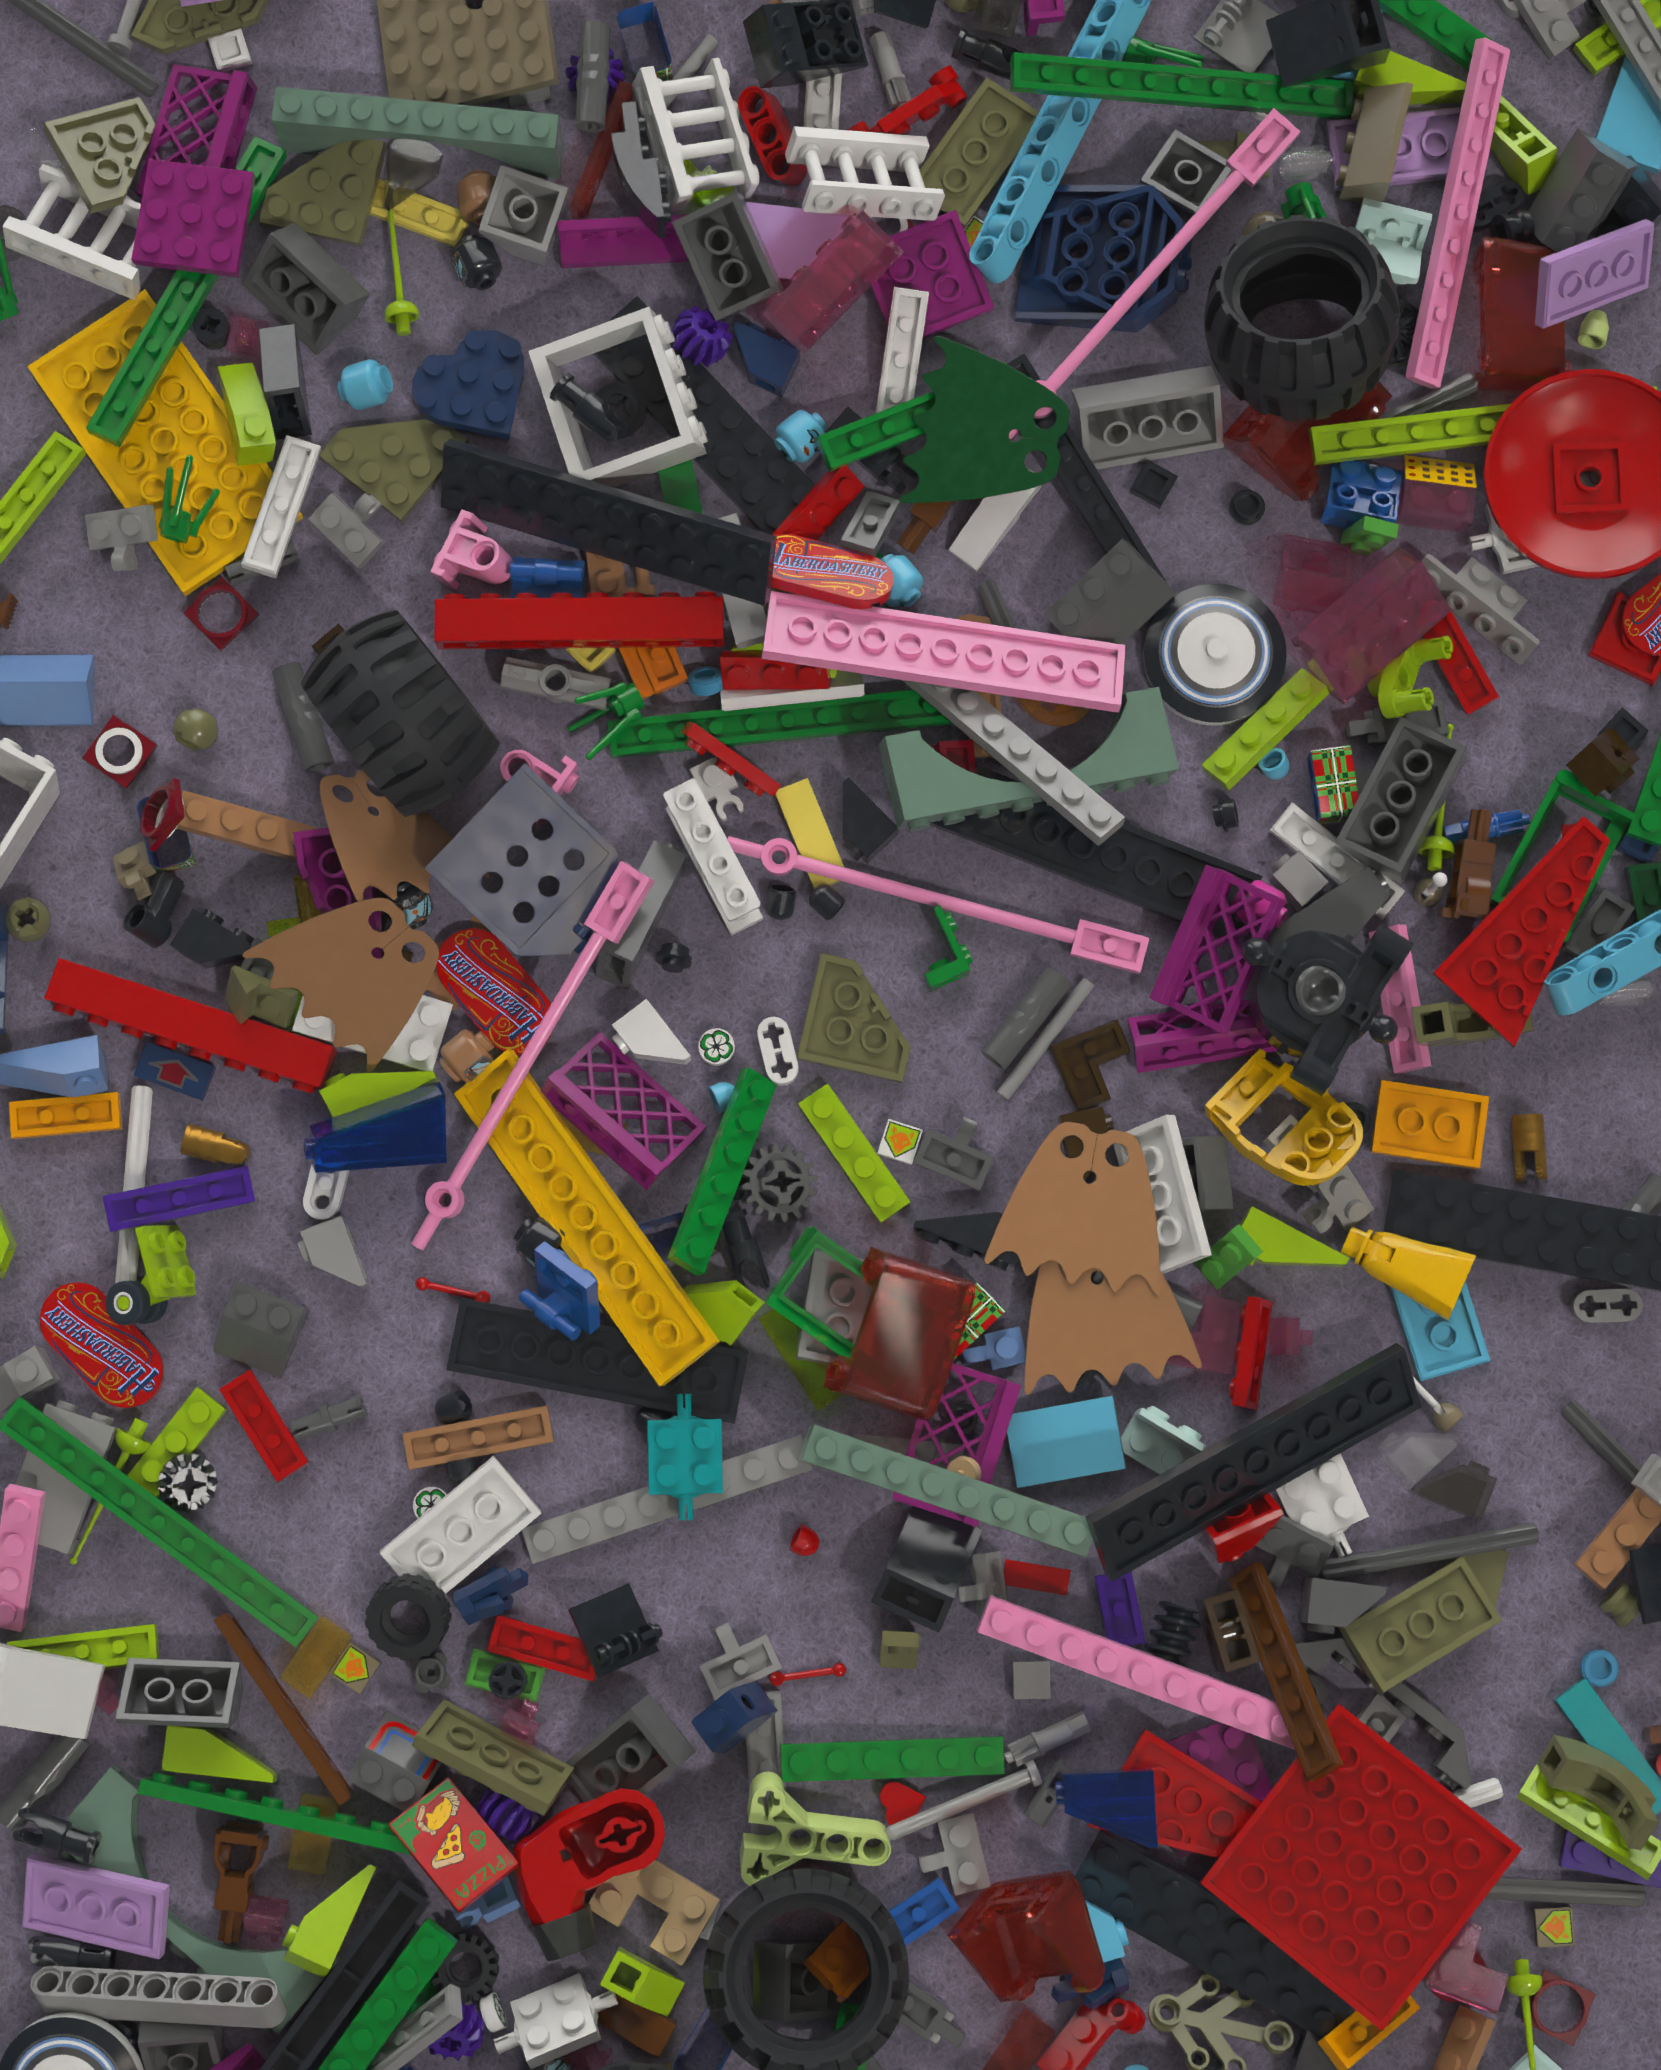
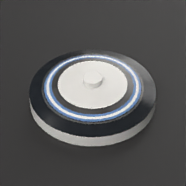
[1143,584,1287,726]
[0,2012,144,2070]

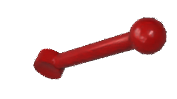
[415,1277,490,1303]
[770,1662,846,1686]

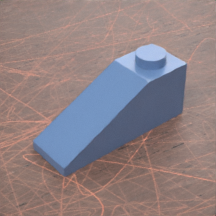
[0,1035,108,1098]

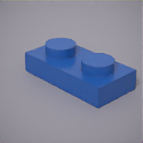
[888,1877,960,1946]

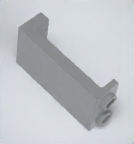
[15,1400,118,1554]

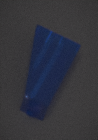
[304,1082,447,1173]

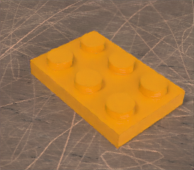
[1370,1080,1489,1169]

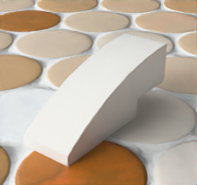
[948,466,1042,572]

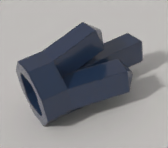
[452,1566,529,1625]
[1051,1958,1129,2010]

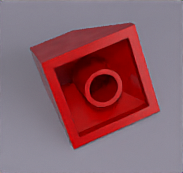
[1202,1493,1284,1563]

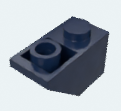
[733,321,800,398]

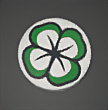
[698,1028,735,1066]
[413,1487,447,1518]
[479,1992,507,2033]

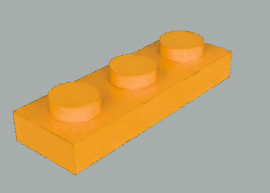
[9,1092,123,1139]
[1317,1995,1420,2070]

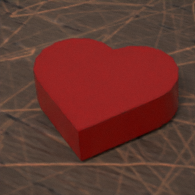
[880,1781,926,1826]

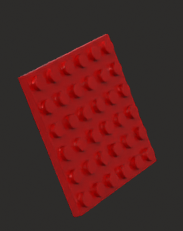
[1200,1703,1522,2031]

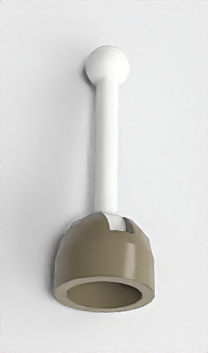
[1413,872,1447,908]
[1413,1377,1465,1434]

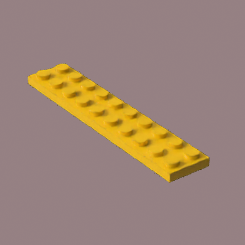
[454,1049,720,1386]

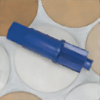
[1442,809,1530,844]

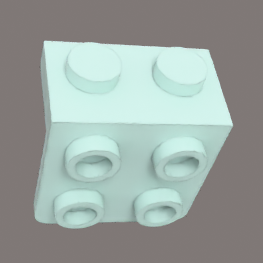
[1355,198,1432,284]

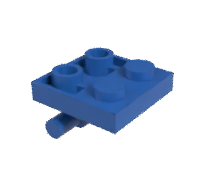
[1320,460,1403,531]
[510,557,585,598]
[519,1241,600,1340]

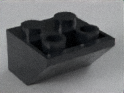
[1595,155,1661,238]

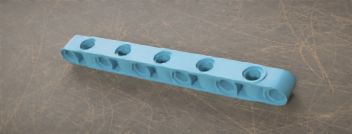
[969,0,1151,284]
[1544,909,1661,1015]

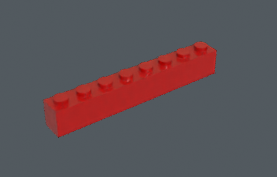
[434,591,724,650]
[44,958,338,1095]

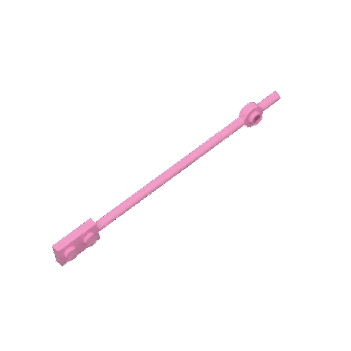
[1009,108,1301,441]
[727,836,1149,974]
[411,861,655,1250]

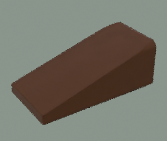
[597,1990,677,2058]

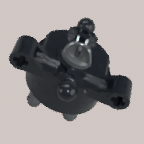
[1242,924,1414,1097]

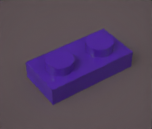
[1094,1571,1146,1646]

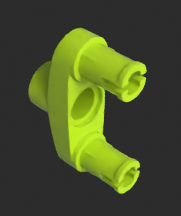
[1367,636,1453,719]

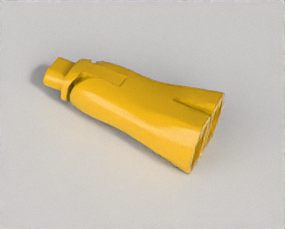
[1341,1226,1476,1321]

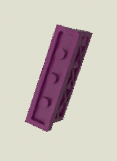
[136,64,258,198]
[1149,865,1285,1034]
[541,1031,707,1190]
[892,1358,1021,1527]

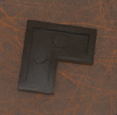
[1050,1019,1131,1112]

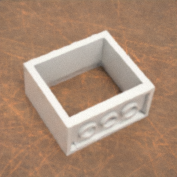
[528,307,708,487]

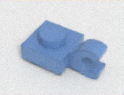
[961,1326,1026,1371]
[451,1874,521,1929]

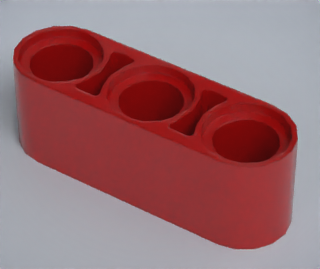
[738,86,807,186]

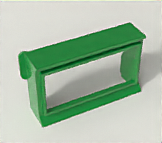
[1489,769,1635,946]
[765,1226,937,1388]

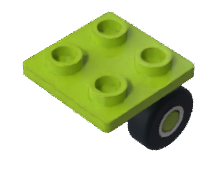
[105,1225,196,1325]

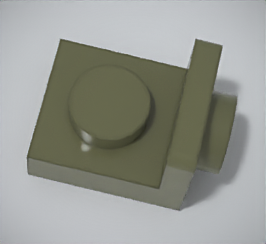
[880,1630,920,1669]

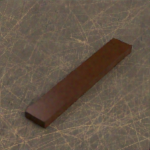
[1228,1562,1343,1782]
[214,1613,355,1806]

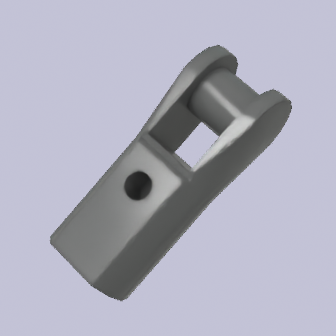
[1023,1757,1080,1828]

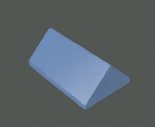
[0,655,95,726]

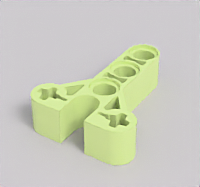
[740,1772,891,1886]

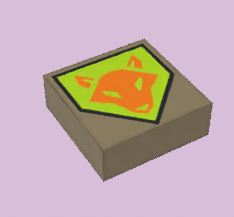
[329,1642,382,1694]
[1533,1906,1575,1948]

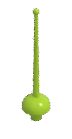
[384,189,420,336]
[1418,724,1455,871]
[69,1418,151,1565]
[1504,1959,1542,2070]

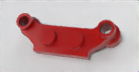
[848,65,968,135]
[1036,1998,1146,2070]

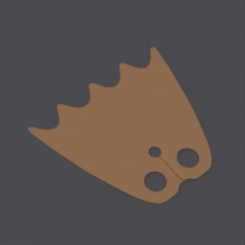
[320,770,490,902]
[242,898,439,1072]
[984,1122,1161,1296]
[1024,1260,1202,1395]

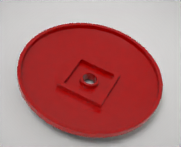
[1483,369,1661,580]

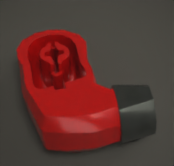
[514,1788,665,1961]

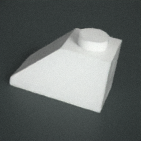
[611,999,691,1065]

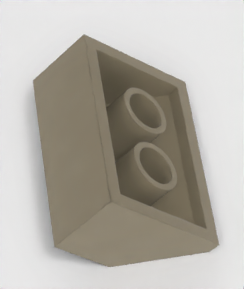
[1336,82,1413,204]

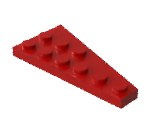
[1433,816,1610,1048]
[1087,1729,1262,1858]

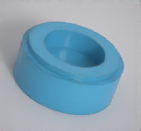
[687,666,723,696]
[1579,1649,1619,1687]

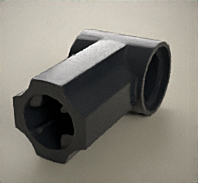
[123,870,185,948]

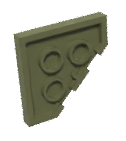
[131,0,270,55]
[43,97,156,214]
[259,139,387,247]
[319,419,469,523]
[797,953,911,1084]

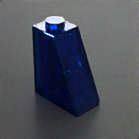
[1055,1768,1158,1848]

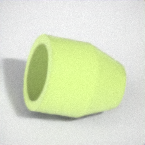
[1578,310,1609,349]

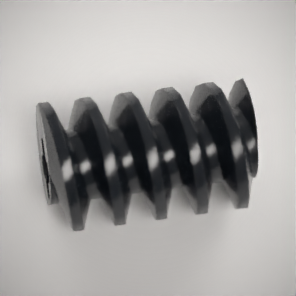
[1144,1601,1201,1668]

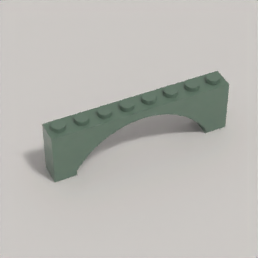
[271,87,565,179]
[878,687,1179,831]
[797,1424,1093,1557]
[61,1765,341,2034]

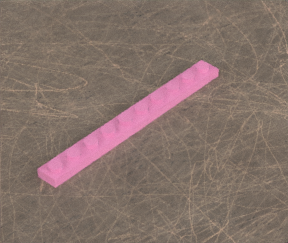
[1405,37,1510,389]
[977,1595,1326,1750]

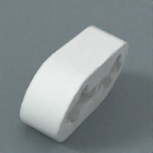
[757,1017,798,1086]

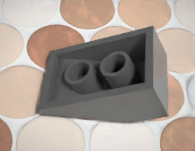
[565,1693,696,1802]

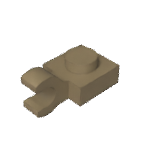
[113,841,157,901]

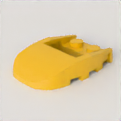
[1205,1049,1363,1186]

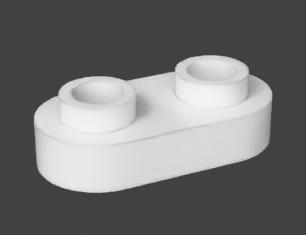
[303,1148,350,1221]

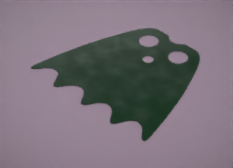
[899,336,1070,503]

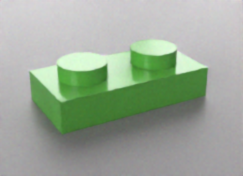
[1340,516,1399,556]
[1193,1224,1263,1290]

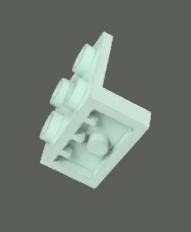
[1121,1405,1206,1475]

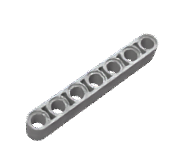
[30,1966,287,2028]

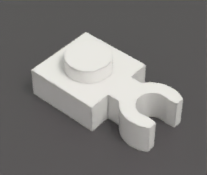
[690,757,744,822]

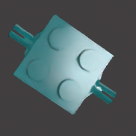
[647,1394,723,1520]

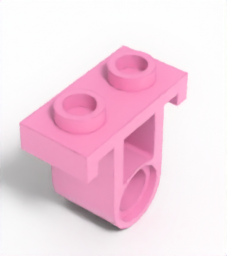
[430,509,514,590]
[500,750,580,828]

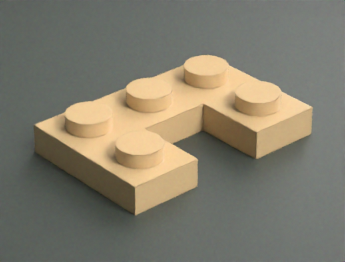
[588,1860,721,1966]

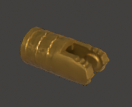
[1511,1114,1548,1181]
[180,1123,252,1165]

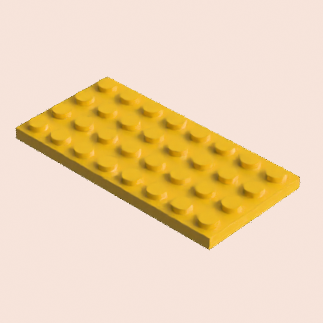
[27,289,303,596]

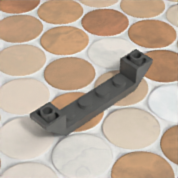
[1295,1637,1471,1790]

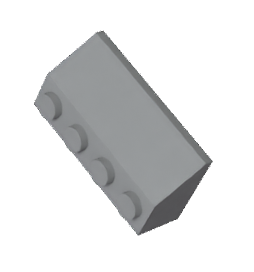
[1072,366,1224,469]

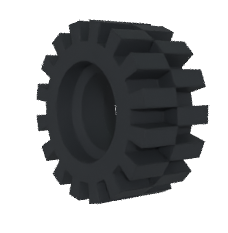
[432,1931,500,2003]

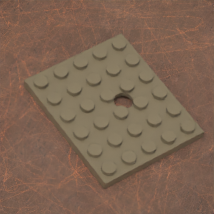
[377,0,559,106]

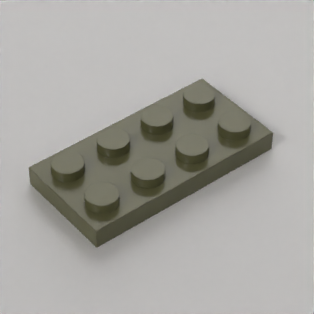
[908,77,1039,229]
[1340,1556,1503,1695]
[412,1699,574,1816]

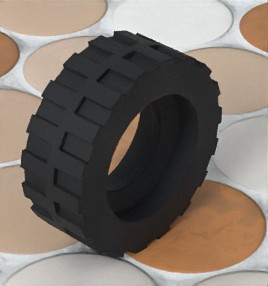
[365,1573,452,1661]

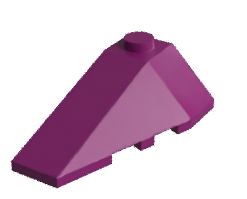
[293,827,383,959]

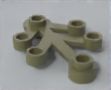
[1148,1974,1294,2070]

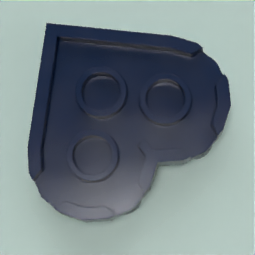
[412,330,524,440]

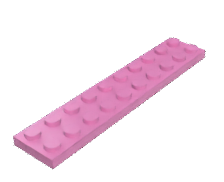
[762,591,1126,713]

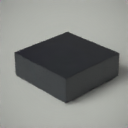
[1129,459,1178,509]
[1597,707,1649,750]

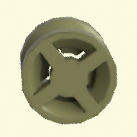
[1598,1581,1639,1628]

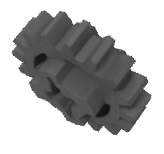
[738,1143,818,1223]

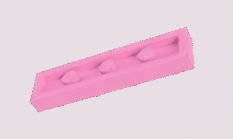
[1369,924,1432,1074]
[0,1484,46,1632]

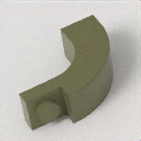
[1411,1001,1534,1046]
[1537,1735,1659,1850]

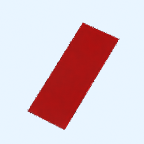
[1003,1559,1071,1596]

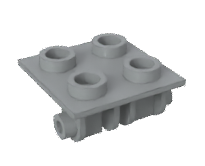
[1193,0,1279,73]

